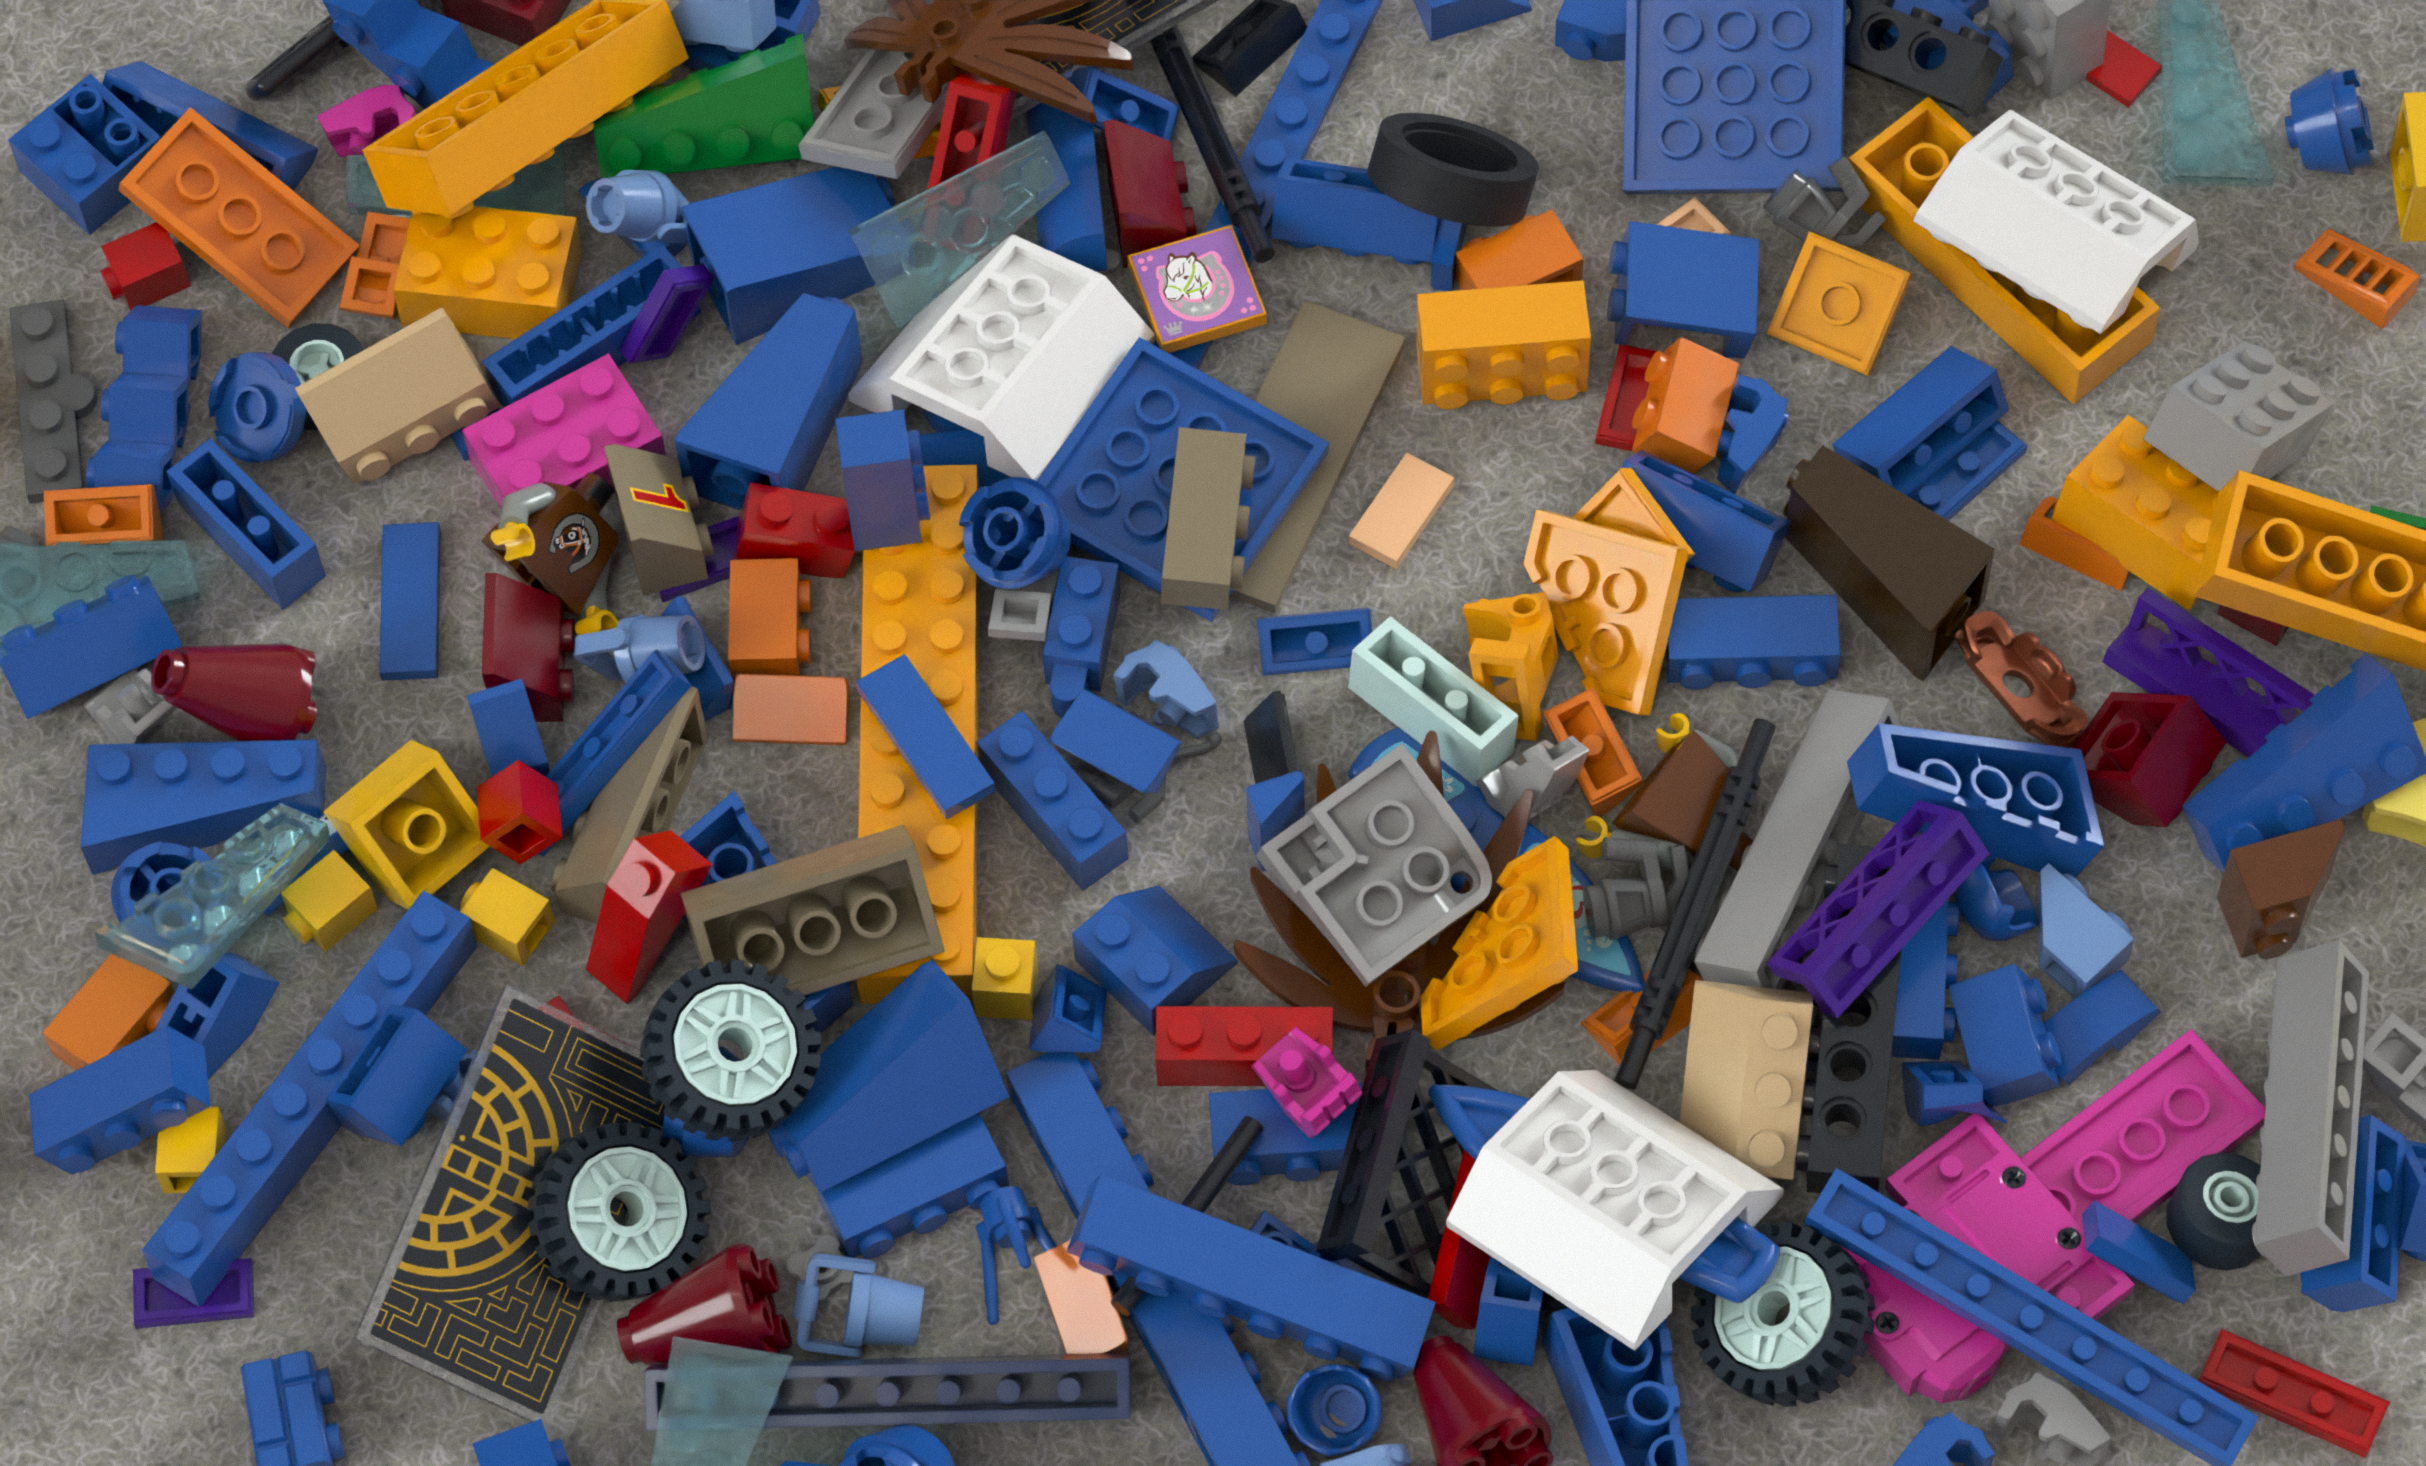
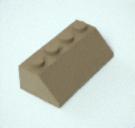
[551,687,708,924]
[680,825,945,995]

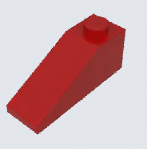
[586,830,713,1004]

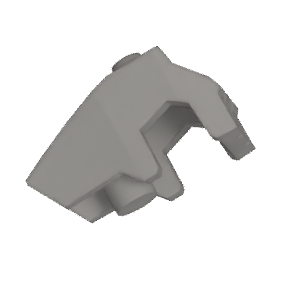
[84,668,177,744]
[1476,736,1589,819]
[1993,1372,2111,1466]

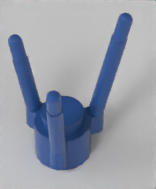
[975,1186,1056,1325]

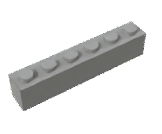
[1694,689,1902,989]
[2252,940,2369,1276]

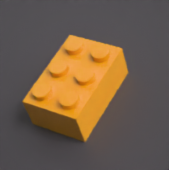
[393,206,583,339]
[1416,280,1591,410]
[2051,415,2219,611]

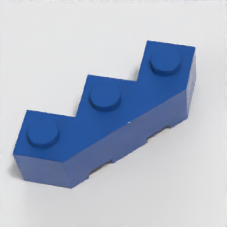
[323,0,494,109]
[86,305,202,513]

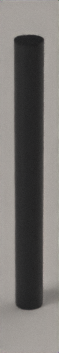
[1111,1116,1264,1316]

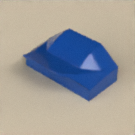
[1902,1060,2007,1126]

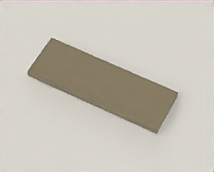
[1230,300,1406,613]

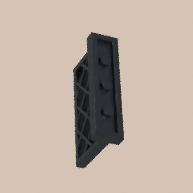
[1316,1029,1499,1299]

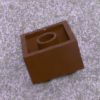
[2217,819,2345,959]

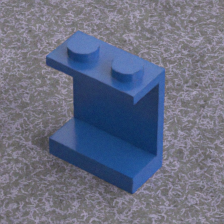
[1607,221,1759,358]

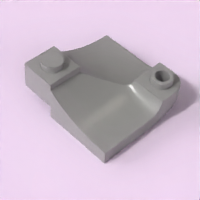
[1256,743,1492,987]

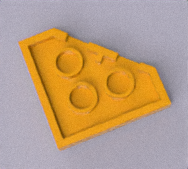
[1523,509,1689,716]
[1420,836,1578,1051]

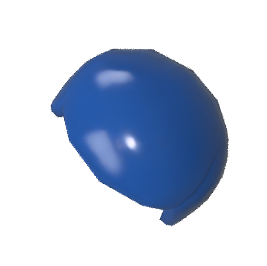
[1956,856,2039,941]
[1287,1364,1383,1456]

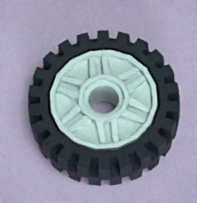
[640,959,821,1142]
[528,1122,711,1302]
[1691,1222,1875,1407]

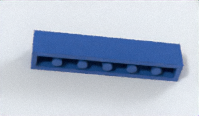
[1066,1174,1436,1382]

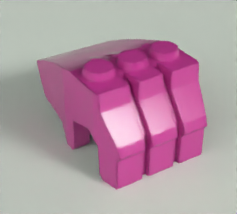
[317,85,417,157]
[1251,1027,1363,1139]

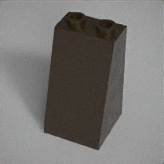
[1783,445,1995,681]

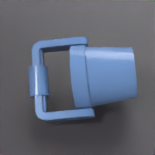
[586,170,690,243]
[574,614,706,683]
[792,1253,924,1357]

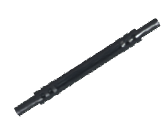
[1144,13,1275,263]
[1614,718,1776,1090]

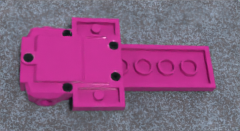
[1842,1029,2265,1404]

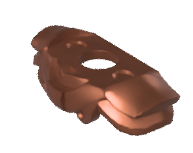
[1953,611,2088,748]

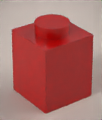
[99,222,191,311]
[476,760,562,865]

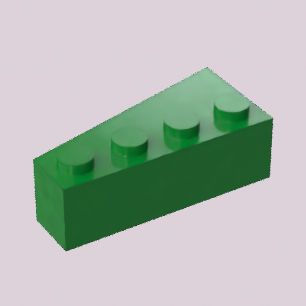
[594,33,815,179]

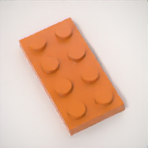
[118,107,360,329]

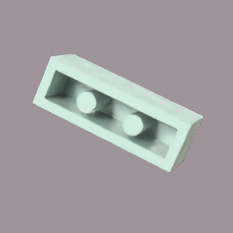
[1348,616,1519,787]

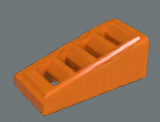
[2294,228,2420,329]

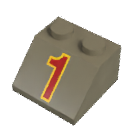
[604,444,714,596]

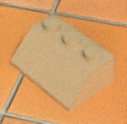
[295,307,501,484]
[1679,980,1813,1180]

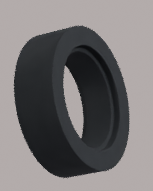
[1367,113,1539,227]

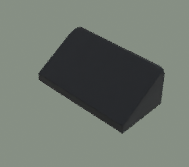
[1192,0,1307,97]
[1243,691,1299,784]

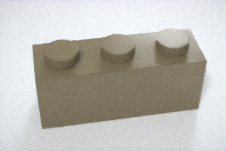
[1160,427,1256,610]

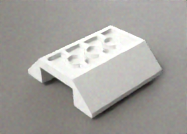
[1913,110,2199,334]
[848,234,1155,481]
[1446,1070,1784,1351]

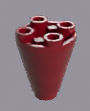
[151,643,317,741]
[617,1243,792,1365]
[1413,1336,1553,1466]

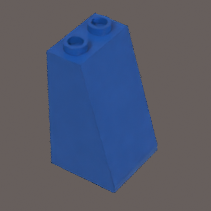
[681,167,919,345]
[675,293,863,510]
[767,960,1009,1193]

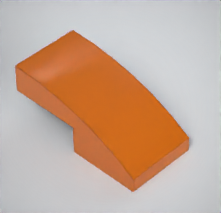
[339,212,411,319]

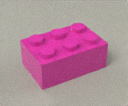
[462,353,666,508]

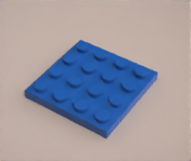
[1623,0,1846,194]
[1037,337,1329,622]

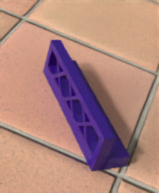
[2102,588,2315,757]
[1767,800,1990,1018]

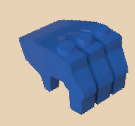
[1717,374,1789,493]
[1893,1412,1995,1466]

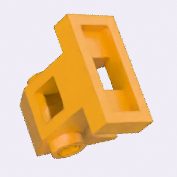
[1463,592,1559,741]

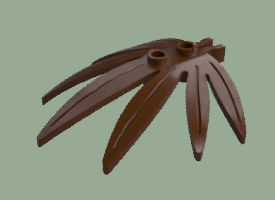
[844,0,1135,124]
[1234,730,1565,1072]

